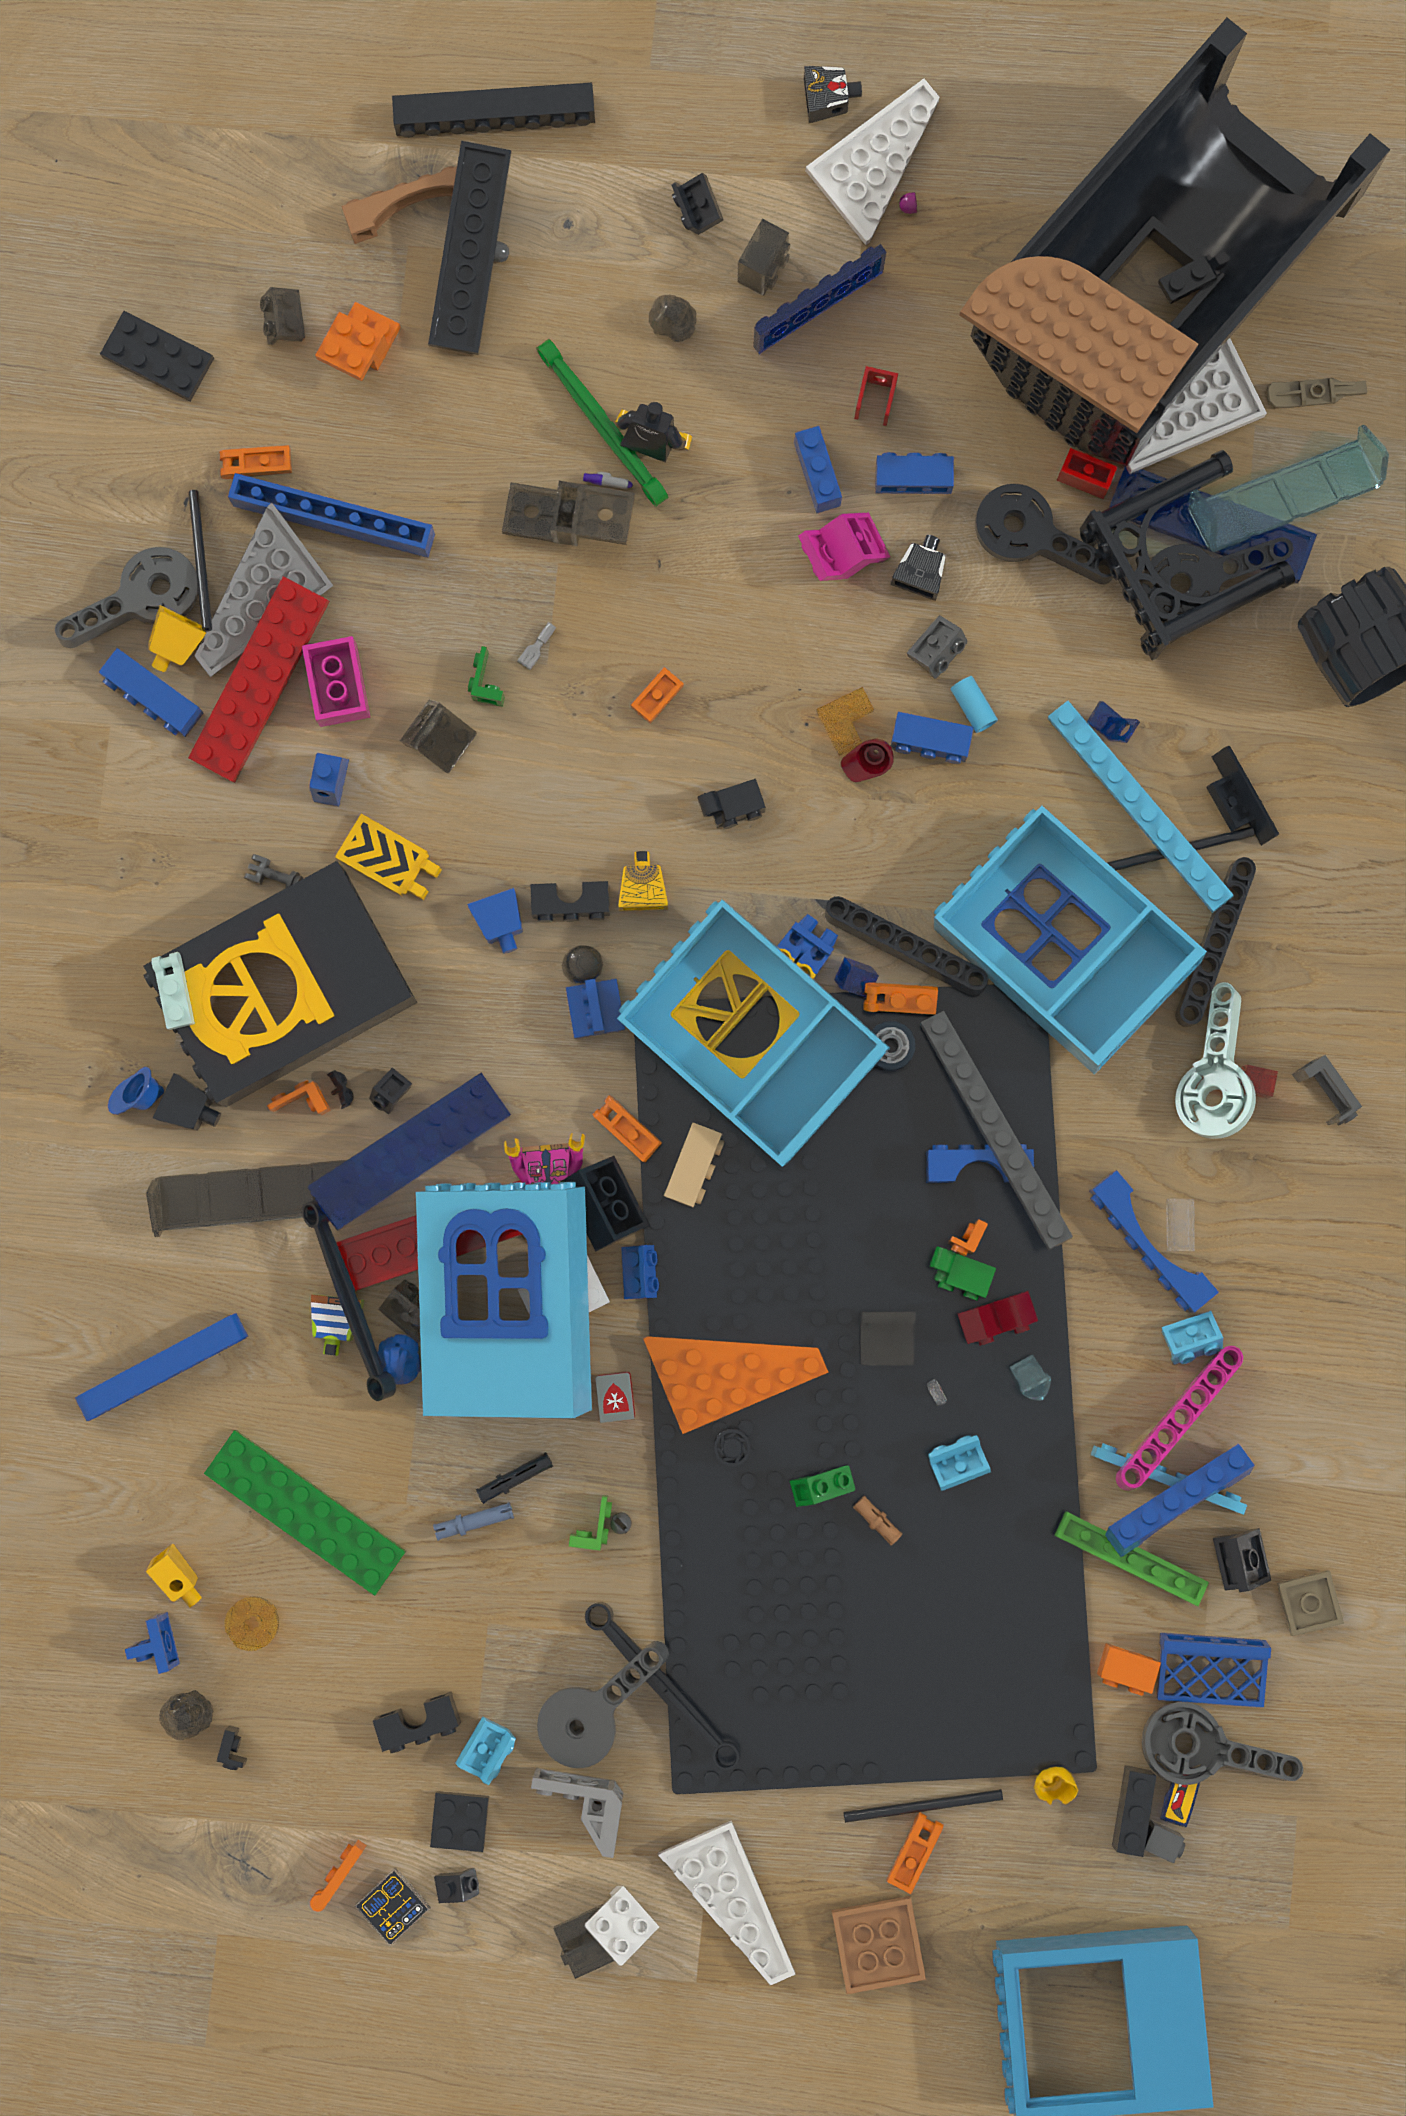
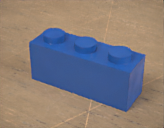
[794,426,842,514]
[875,452,954,494]
[890,712,974,764]

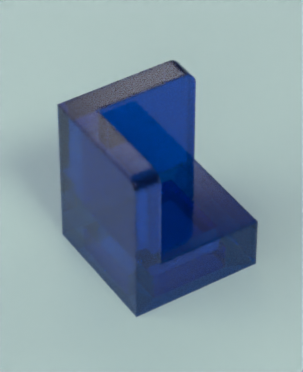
[834,957,879,998]

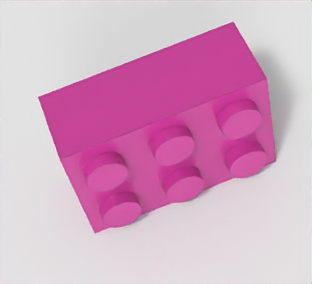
[302,636,371,727]

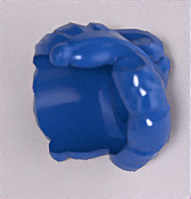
[377,1334,421,1385]

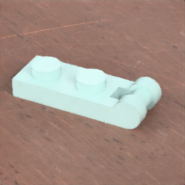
[152,952,195,1030]

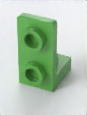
[569,1495,612,1551]

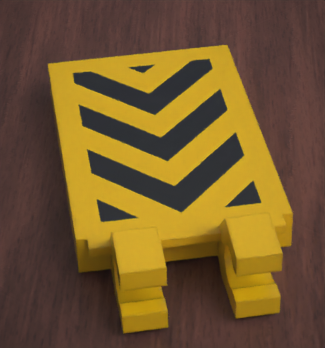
[335,813,442,900]

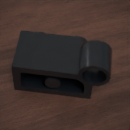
[697,778,766,829]

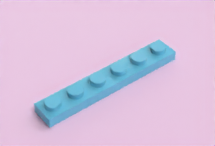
[1091,1443,1247,1515]

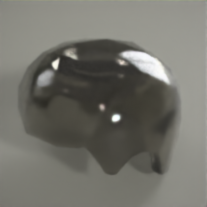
[561,945,603,984]

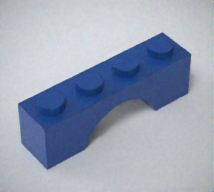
[926,1144,1034,1183]

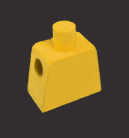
[148,605,206,672]
[146,1543,202,1608]

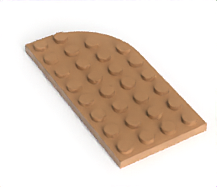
[959,256,1198,433]

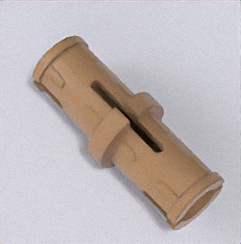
[853,1496,902,1546]

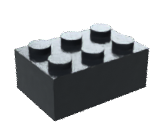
[560,1156,649,1252]

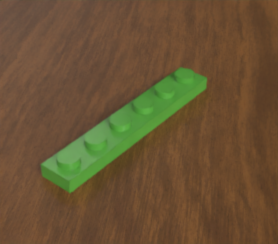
[1054,1512,1209,1606]

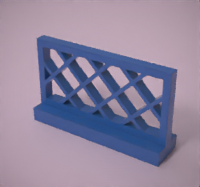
[1157,1633,1271,1707]

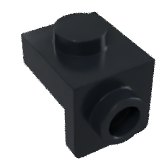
[434,1868,479,1903]

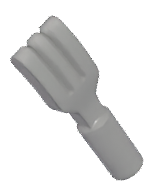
[517,622,556,670]

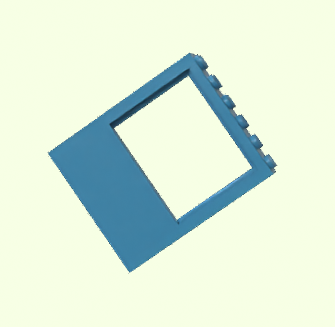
[992,1925,1214,2116]

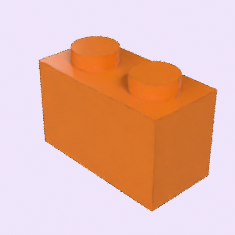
[1097,1643,1161,1696]

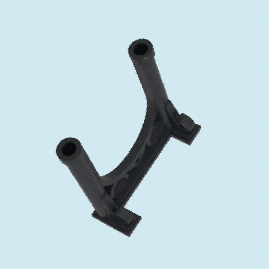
[1080,450,1295,661]

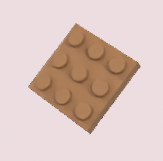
[831,1896,926,1994]

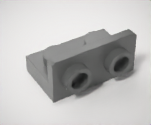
[907,615,968,679]

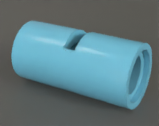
[950,676,998,733]

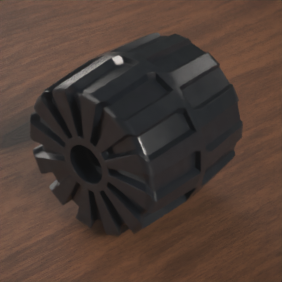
[1297,567,1406,707]

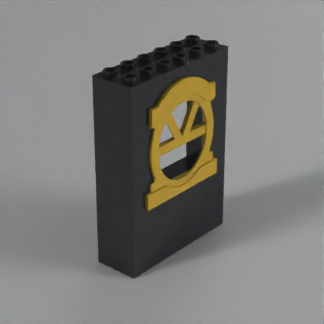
[143,861,417,1107]

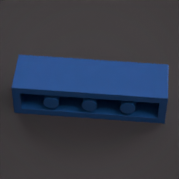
[99,648,203,737]

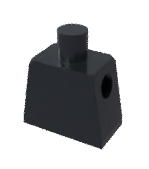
[153,1073,221,1131]

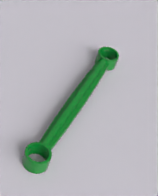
[536,339,669,507]

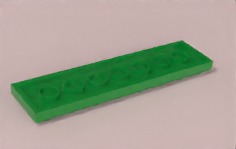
[204,1430,406,1596]

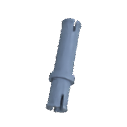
[433,1502,514,1541]

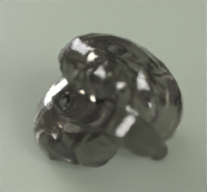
[649,294,697,342]
[159,1690,214,1740]

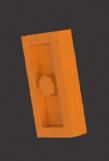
[631,667,684,724]

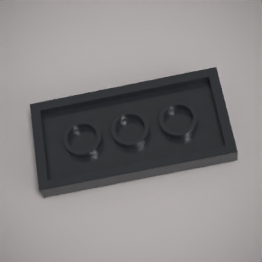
[100,311,214,402]

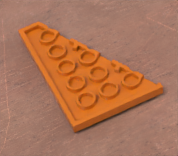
[643,1336,828,1434]

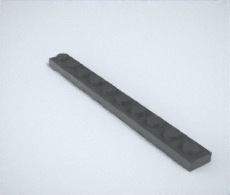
[920,1011,1073,1251]

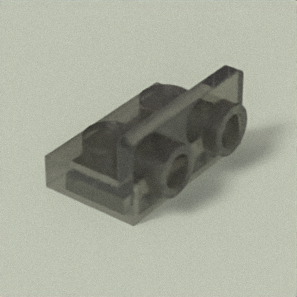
[378,1280,421,1343]

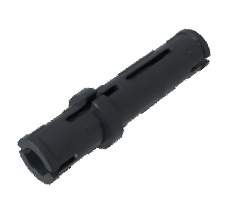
[476,1452,554,1504]

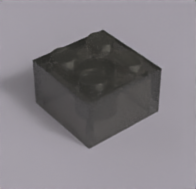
[737,218,791,296]

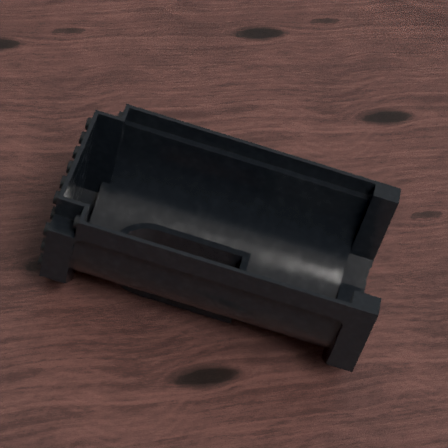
[970,17,1391,466]

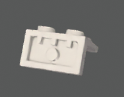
[585,1886,659,1966]

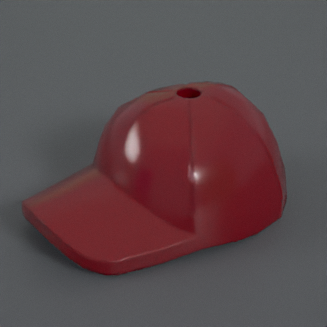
[840,738,894,782]

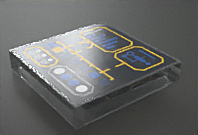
[355,1867,431,1946]

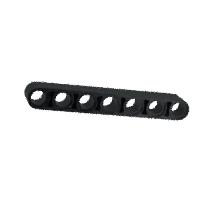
[1175,857,1256,1027]
[825,896,988,996]

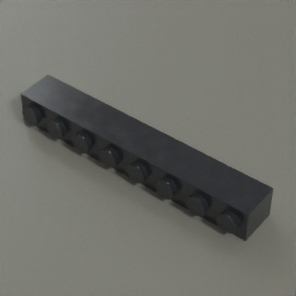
[392,82,595,138]

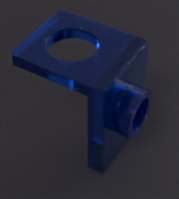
[1087,701,1140,743]

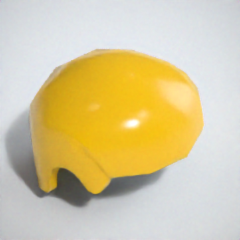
[1034,1766,1079,1805]

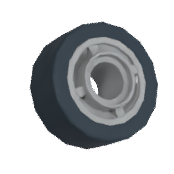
[871,1021,915,1071]

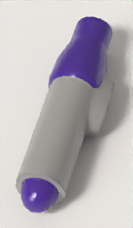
[583,472,633,490]

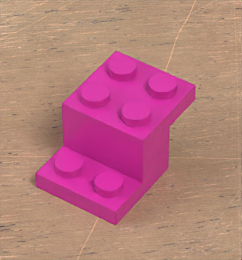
[798,512,890,581]

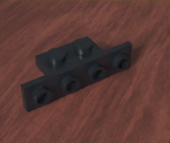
[1206,746,1279,846]

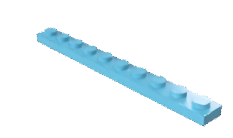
[1048,701,1233,913]

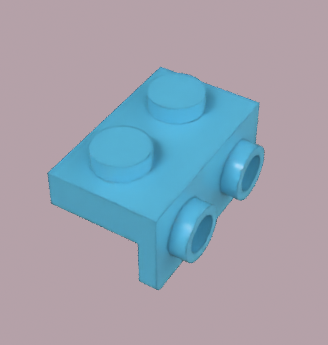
[928,1435,991,1491]
[455,1717,516,1785]

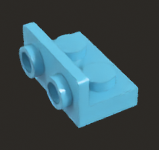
[1162,1311,1223,1365]

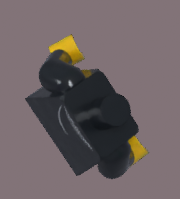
[615,402,692,463]

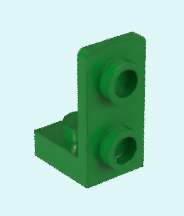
[468,646,505,707]
[790,1465,855,1507]

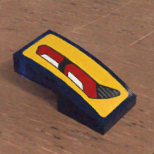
[1160,1768,1200,1828]

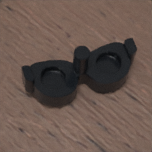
[327,1070,354,1109]

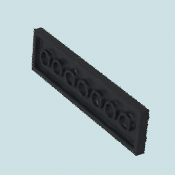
[428,141,512,355]

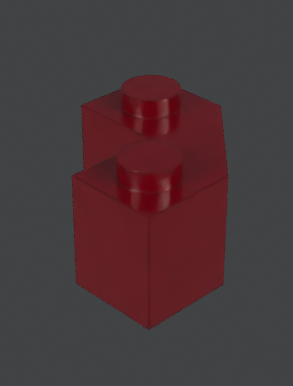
[958,1291,1038,1346]

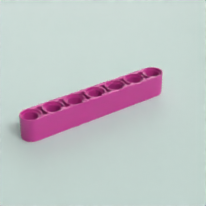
[1116,1346,1243,1491]

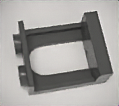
[1292,1055,1362,1126]

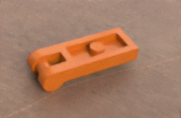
[219,445,292,479]
[863,982,938,1015]
[592,1095,662,1162]
[886,1812,944,1894]
[310,1840,367,1912]

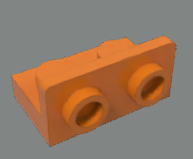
[948,1219,988,1256]

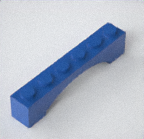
[1089,1170,1219,1312]
[1105,1444,1255,1557]

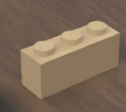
[664,1123,725,1208]

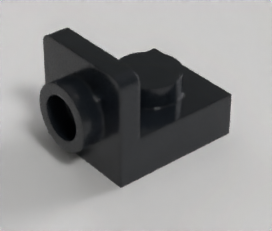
[369,1068,412,1114]
[216,1725,247,1770]

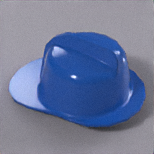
[108,1067,164,1115]

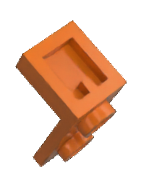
[267,1080,331,1115]

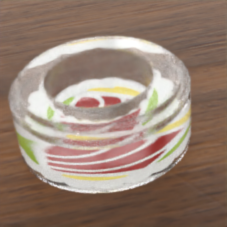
[927,1379,948,1406]

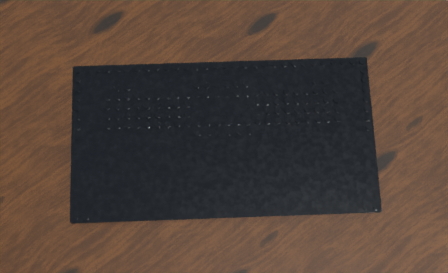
[634,984,1097,1794]

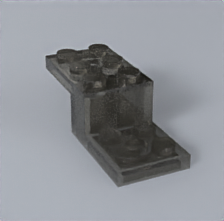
[502,480,635,546]

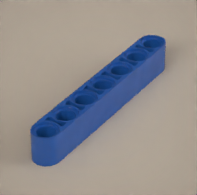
[75,1313,248,1421]

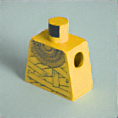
[619,851,668,911]

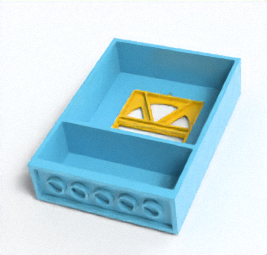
[617,900,890,1167]

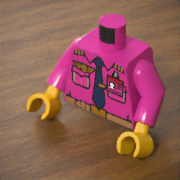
[504,1133,585,1184]

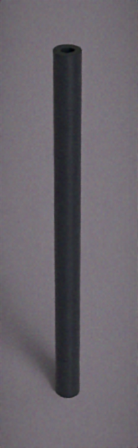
[188,490,212,632]
[1107,826,1254,871]
[843,1789,1003,1823]

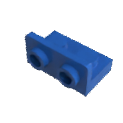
[621,1245,659,1299]

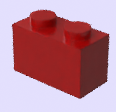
[1056,448,1117,499]

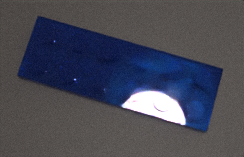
[753,244,886,354]

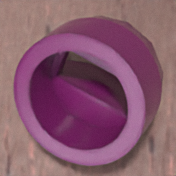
[899,192,917,214]

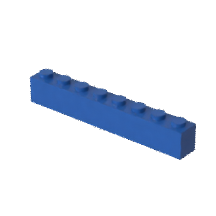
[228,473,435,558]

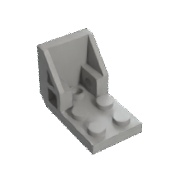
[531,1768,624,1858]

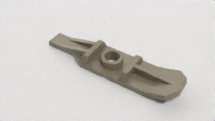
[1266,378,1367,408]

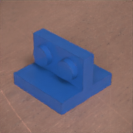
[566,979,626,1039]
[125,1612,180,1674]

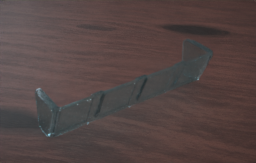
[1189,425,1389,552]

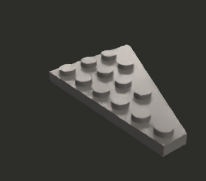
[194,503,333,677]

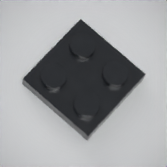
[430,1791,489,1852]

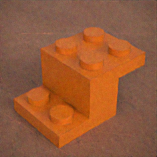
[315,302,401,381]

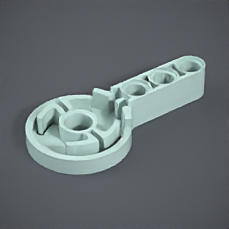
[1175,982,1256,1139]

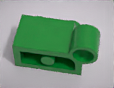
[930,1246,996,1301]

